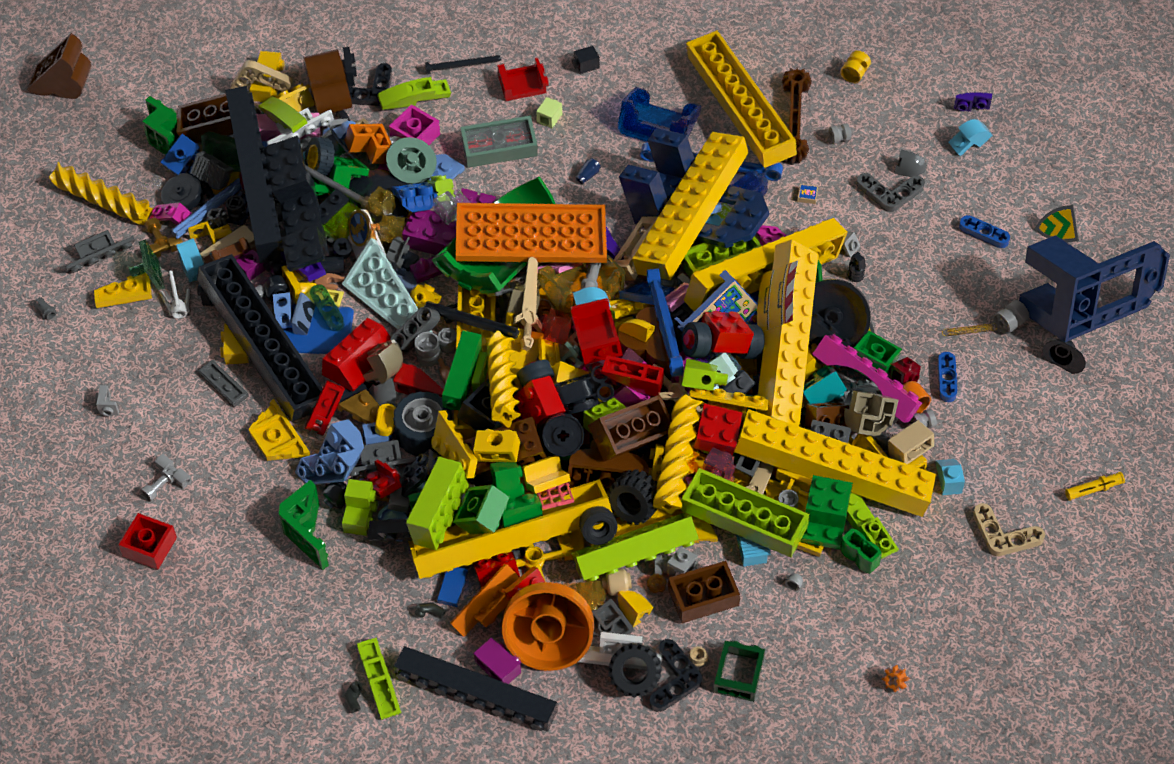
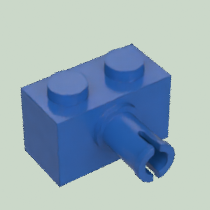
[161,134,201,175]

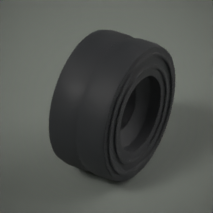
[579,506,617,545]

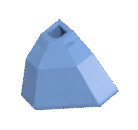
[295,419,364,484]

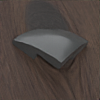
[592,599,635,637]

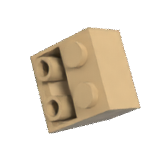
[888,420,934,464]

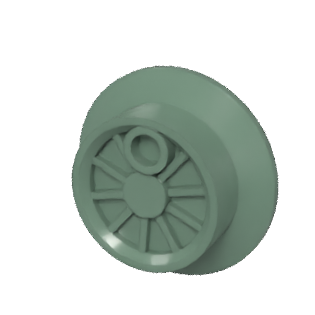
[386,137,437,184]

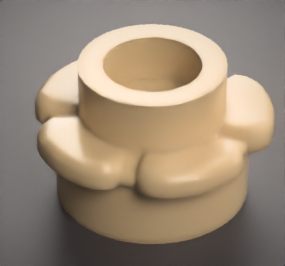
[688,646,708,667]

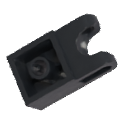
[457,379,521,431]

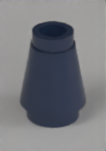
[575,158,601,184]

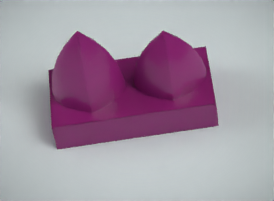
[410,253,443,283]

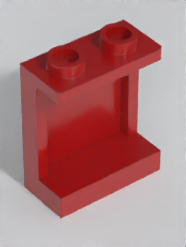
[497,58,549,101]

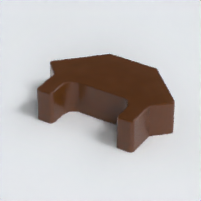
[203,237,252,264]

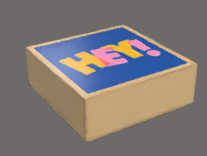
[798,184,818,204]

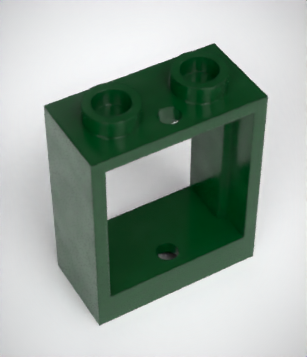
[713,640,765,702]

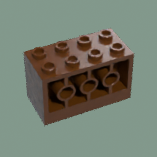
[463,417,549,487]

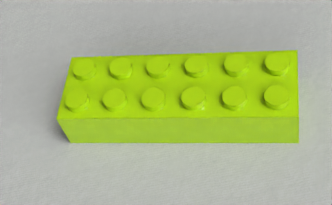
[681,468,809,558]
[571,513,699,582]

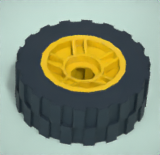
[305,137,334,177]

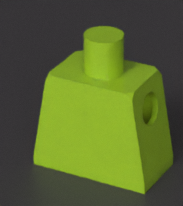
[682,359,728,390]

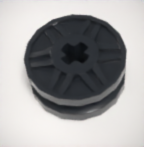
[542,413,584,457]

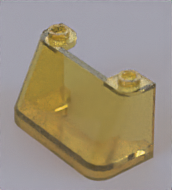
[537,254,626,321]

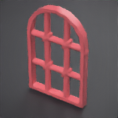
[537,482,574,510]

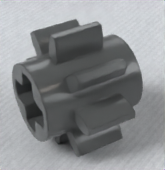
[205,208,229,229]

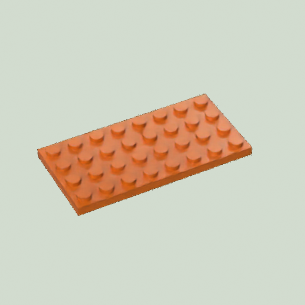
[456,203,607,263]

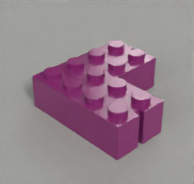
[402,188,497,255]

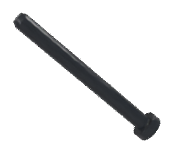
[425,55,501,74]

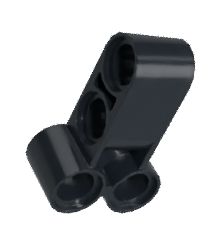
[555,362,614,405]

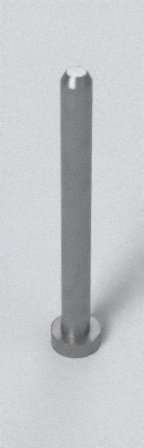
[305,165,371,209]

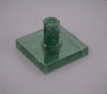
[129,239,165,290]

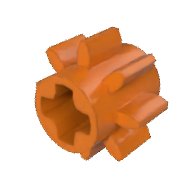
[882,665,910,693]

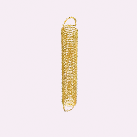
[942,323,997,336]

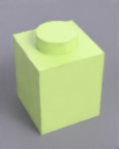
[536,97,562,128]

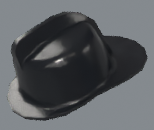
[320,124,355,160]
[1042,338,1086,374]

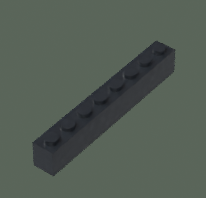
[394,646,558,732]

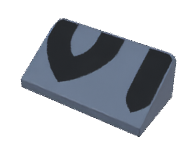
[291,293,315,335]

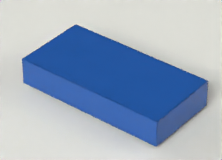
[437,567,468,607]

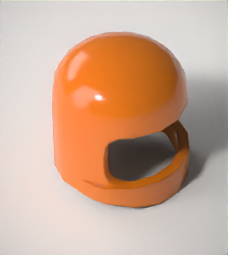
[903,381,931,414]

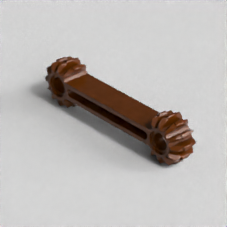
[782,67,812,164]

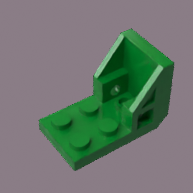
[279,480,329,570]

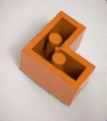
[344,124,392,164]

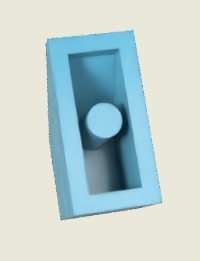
[176,239,204,282]
[935,459,965,495]

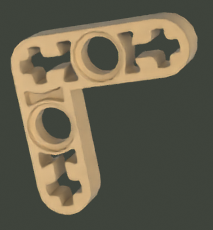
[230,60,292,91]
[973,503,1045,556]

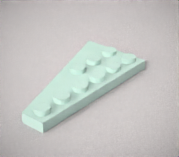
[342,238,432,333]

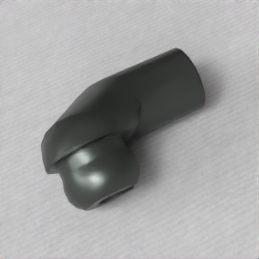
[415,602,446,618]
[344,681,363,713]

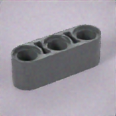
[390,307,440,352]

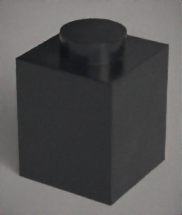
[572,45,600,74]

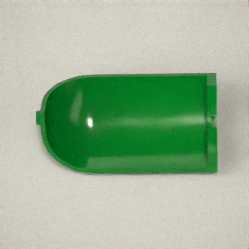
[432,176,556,294]

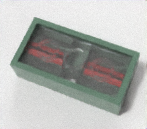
[460,115,538,168]

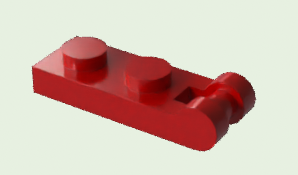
[305,380,345,436]

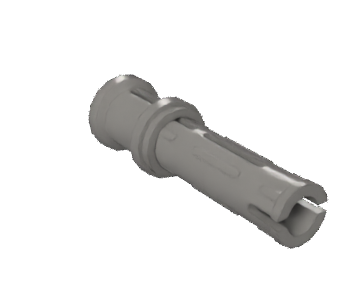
[580,263,601,290]

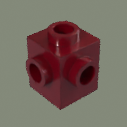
[889,357,921,385]

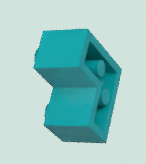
[803,365,847,404]

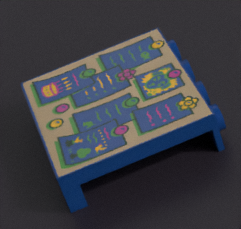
[675,270,758,358]

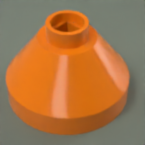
[502,582,594,671]

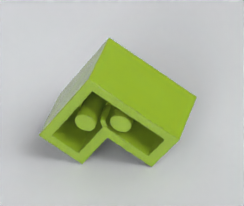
[342,479,378,536]

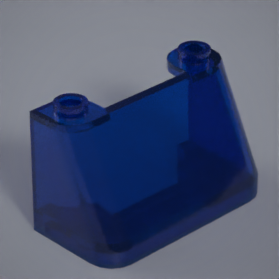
[618,86,702,142]

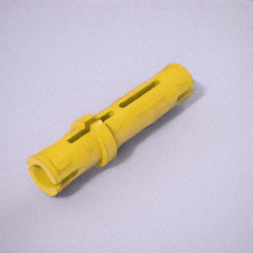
[1065,472,1125,501]

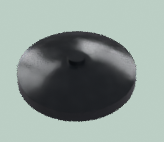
[340,169,410,235]
[808,279,871,349]

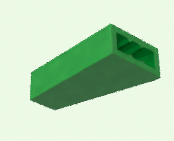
[442,330,482,411]

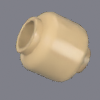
[602,568,632,596]

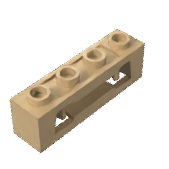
[609,217,658,281]

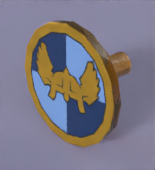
[349,210,380,247]

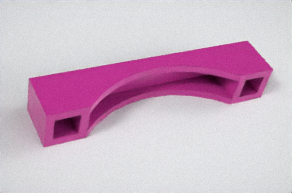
[813,334,922,422]

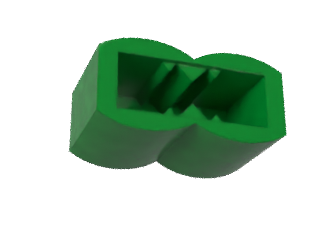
[840,528,882,574]

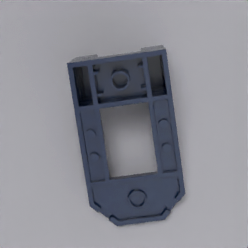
[619,128,770,248]
[1019,235,1170,342]

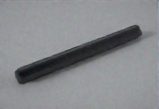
[424,301,520,339]

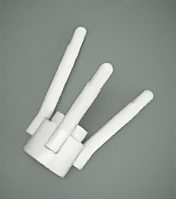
[159,270,190,319]

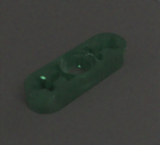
[310,284,345,331]

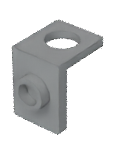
[667,547,698,573]

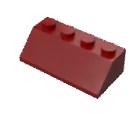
[322,318,391,392]

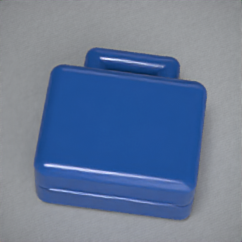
[283,304,354,354]

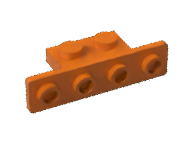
[450,564,519,636]

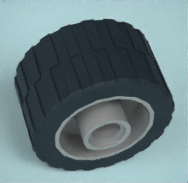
[393,391,453,456]

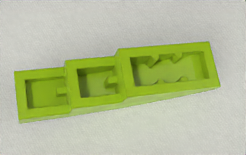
[258,96,307,133]
[357,637,401,720]

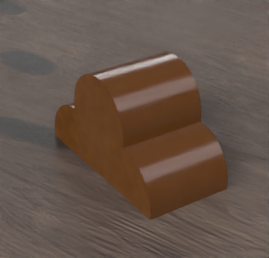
[27,33,92,99]
[303,49,353,115]
[617,306,671,388]
[565,439,649,499]

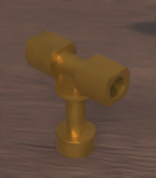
[144,218,182,260]

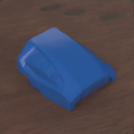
[391,182,438,212]

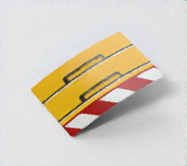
[757,260,798,332]

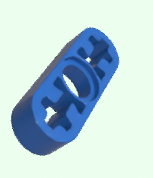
[959,215,1010,248]
[937,352,957,402]

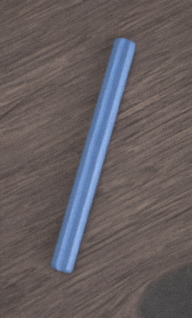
[172,178,242,238]

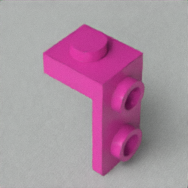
[150,203,192,225]

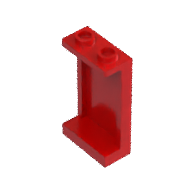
[570,298,623,364]

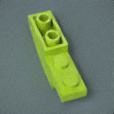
[378,77,451,110]
[847,493,899,559]

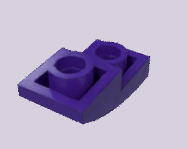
[953,92,993,112]

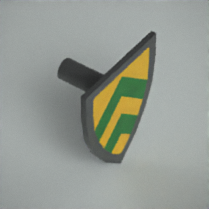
[1035,205,1079,242]

